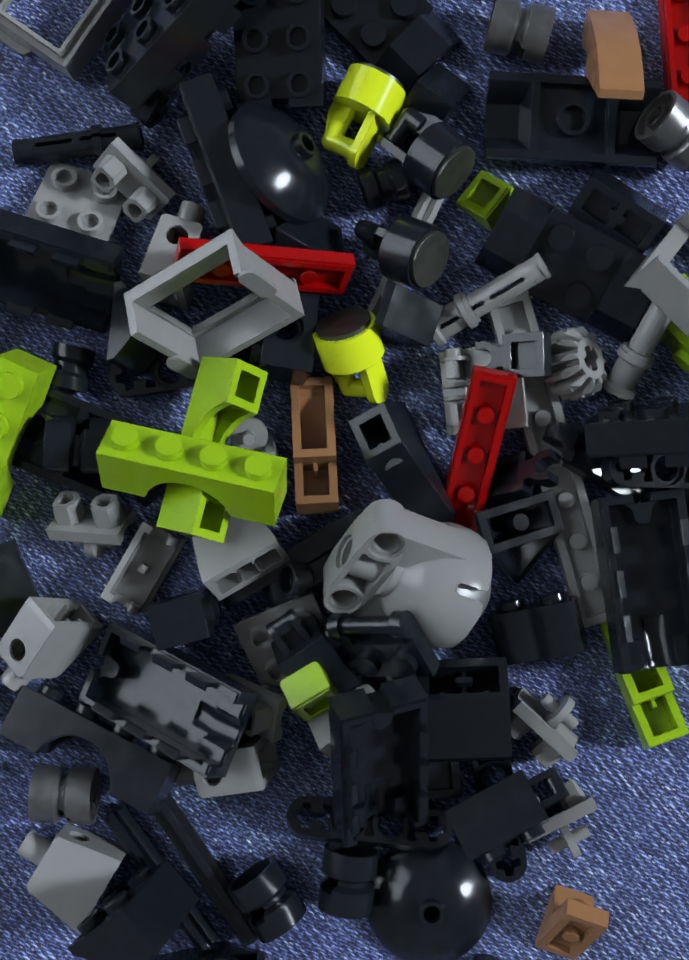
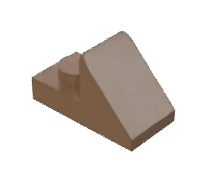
[535,885,609,960]

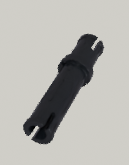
[12,122,145,167]

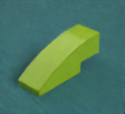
[599,622,689,751]

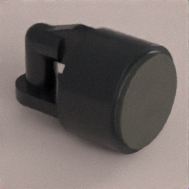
[375,107,476,200]
[354,215,449,290]

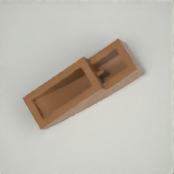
[581,10,645,100]
[290,376,339,515]

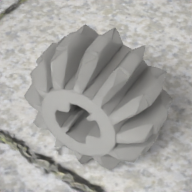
[543,326,608,401]

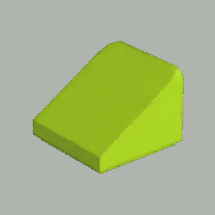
[456,170,514,231]
[280,661,340,722]

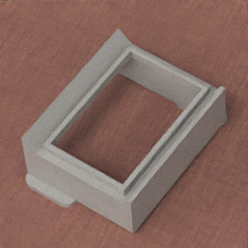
[0,0,132,82]
[624,210,689,337]
[124,228,305,379]

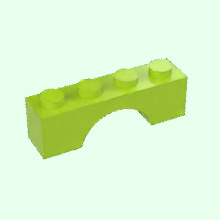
[0,348,57,518]
[156,356,268,543]
[95,420,287,527]

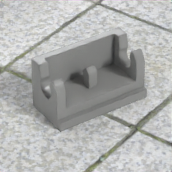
[100,520,187,615]

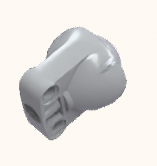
[323,499,492,649]

